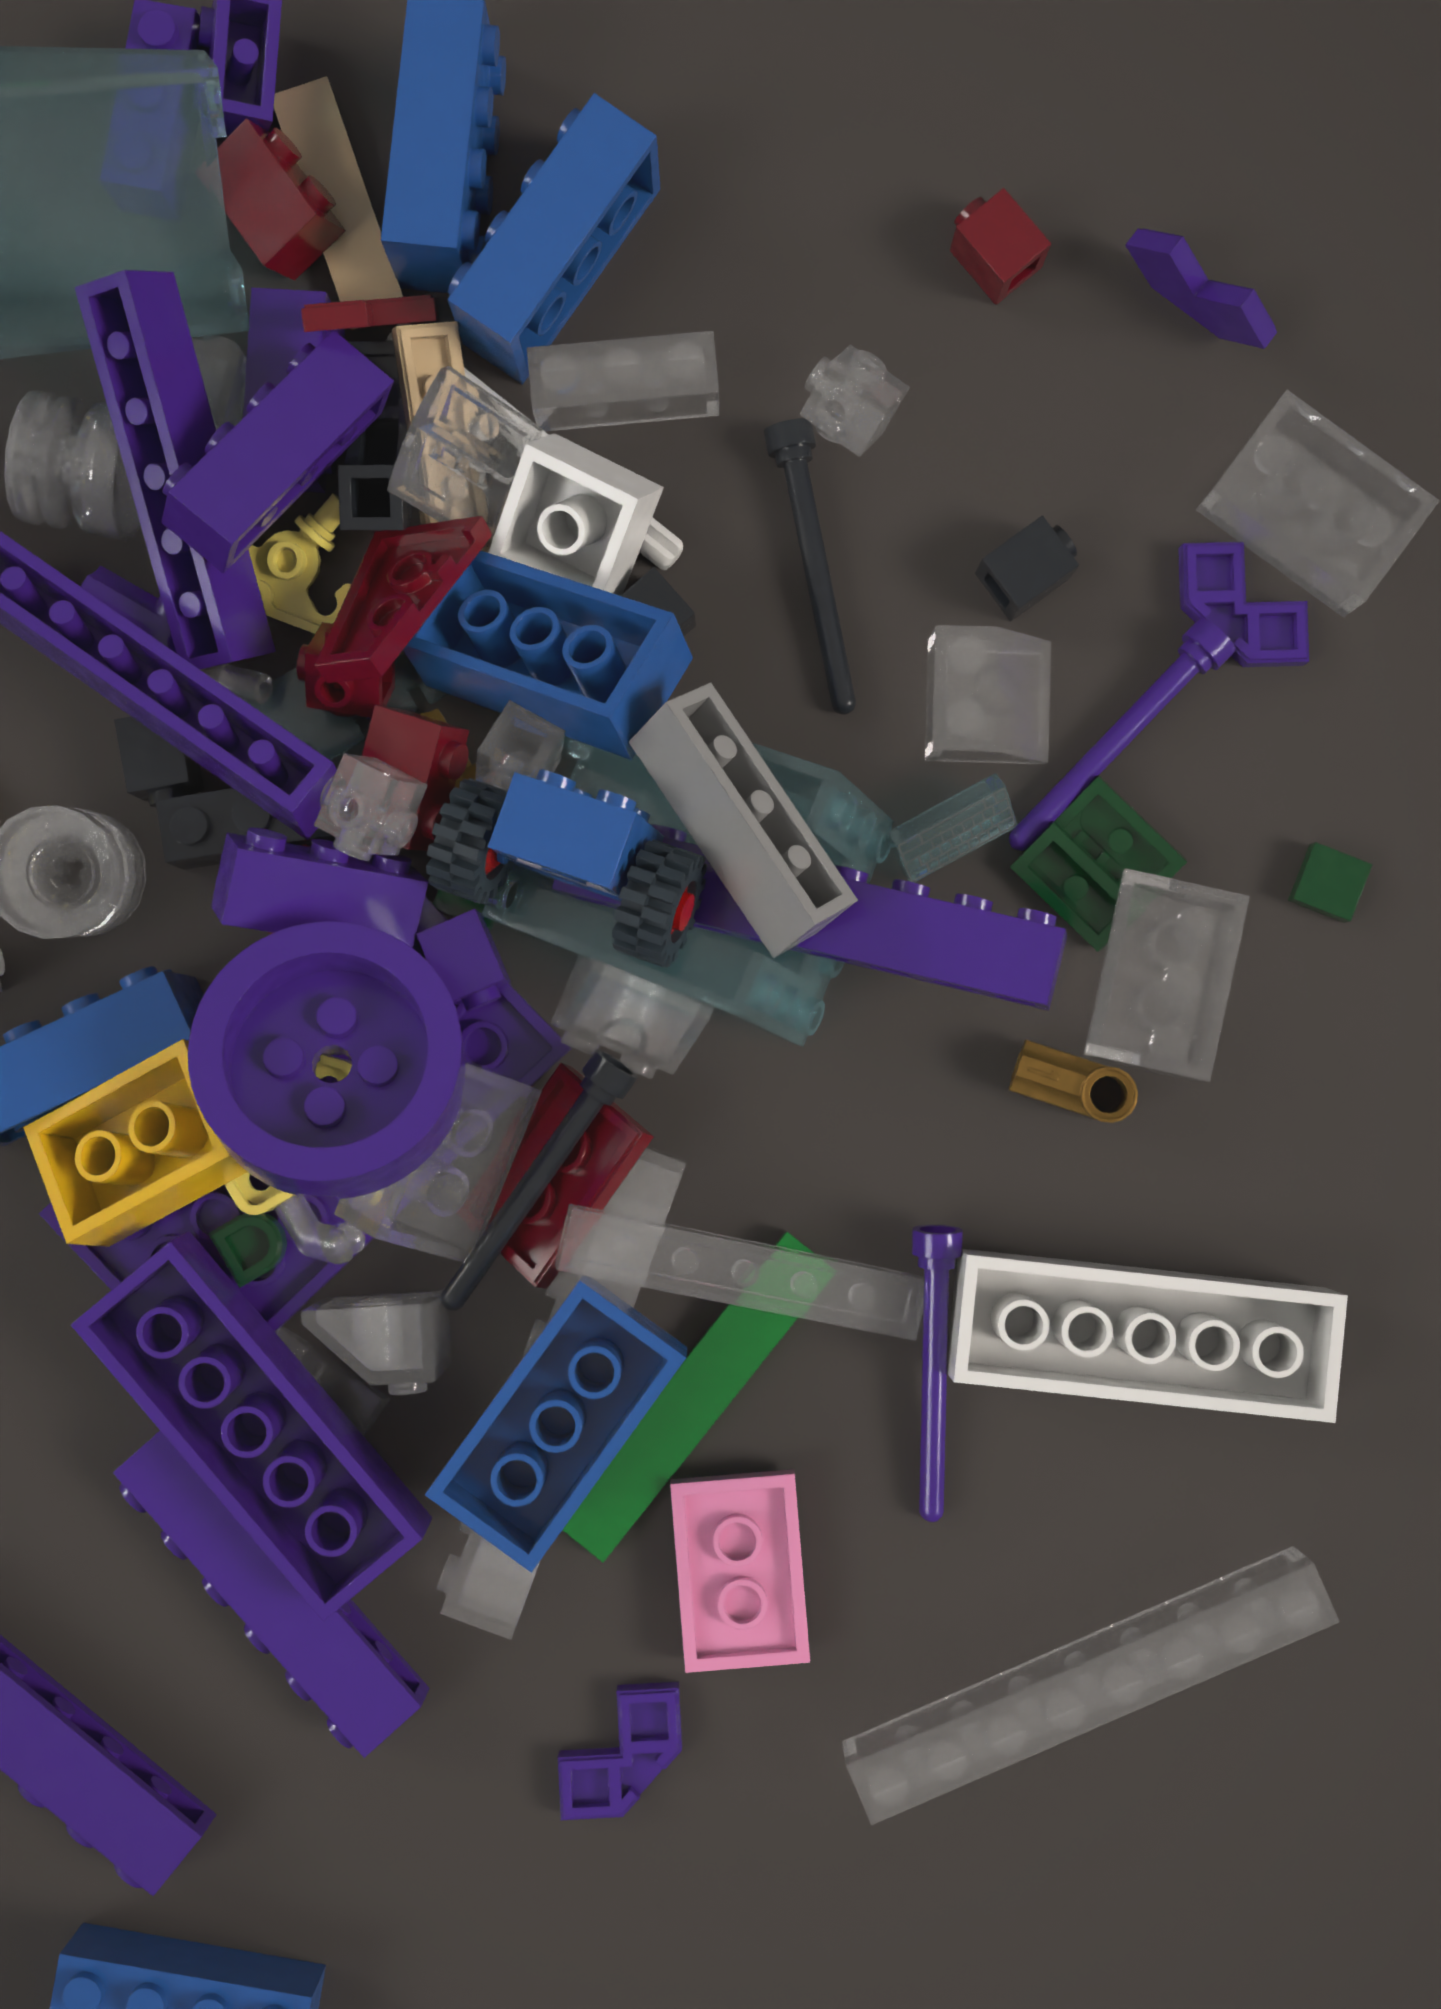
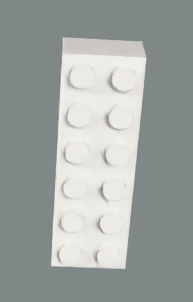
[947,1249,1348,1423]

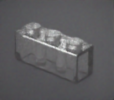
[527,331,719,432]

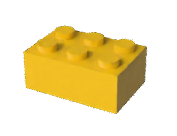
[23,1039,248,1247]

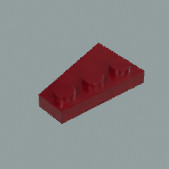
[315,516,493,683]

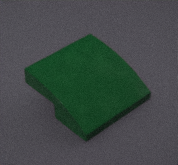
[1010,775,1187,952]

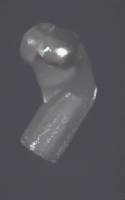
[204,664,273,704]
[274,1194,366,1264]

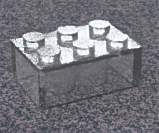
[1196,390,1440,618]

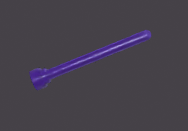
[1009,618,1236,851]
[912,1225,963,1522]

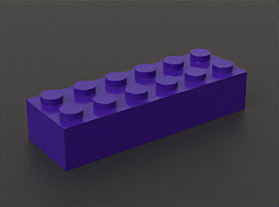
[71,1231,433,1622]

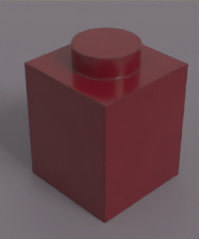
[949,187,1051,305]

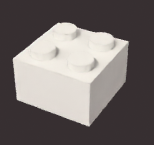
[488,433,664,596]

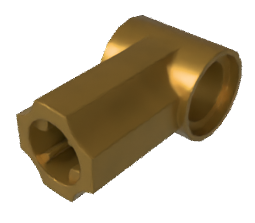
[1008,1039,1138,1123]

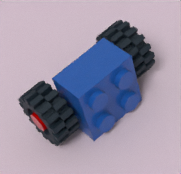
[426,769,707,968]

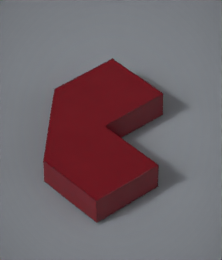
[301,295,439,332]

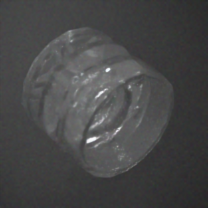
[4,390,141,541]
[0,805,147,939]

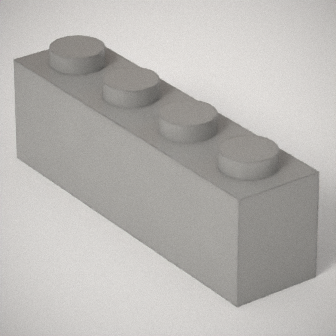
[629,682,858,958]

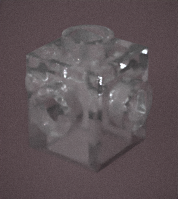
[800,345,910,457]
[314,753,428,861]

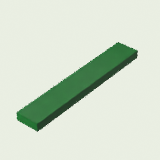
[563,1230,836,1563]

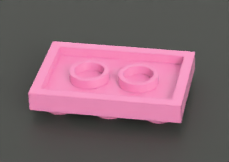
[670,1469,810,1673]

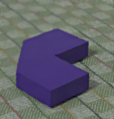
[1125,228,1277,349]
[1178,542,1309,667]
[558,1682,682,1820]

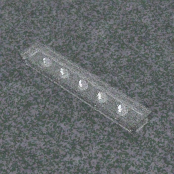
[554,1204,924,1341]

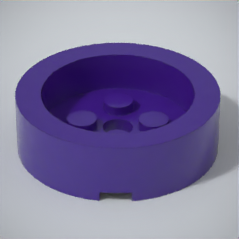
[188,921,466,1199]

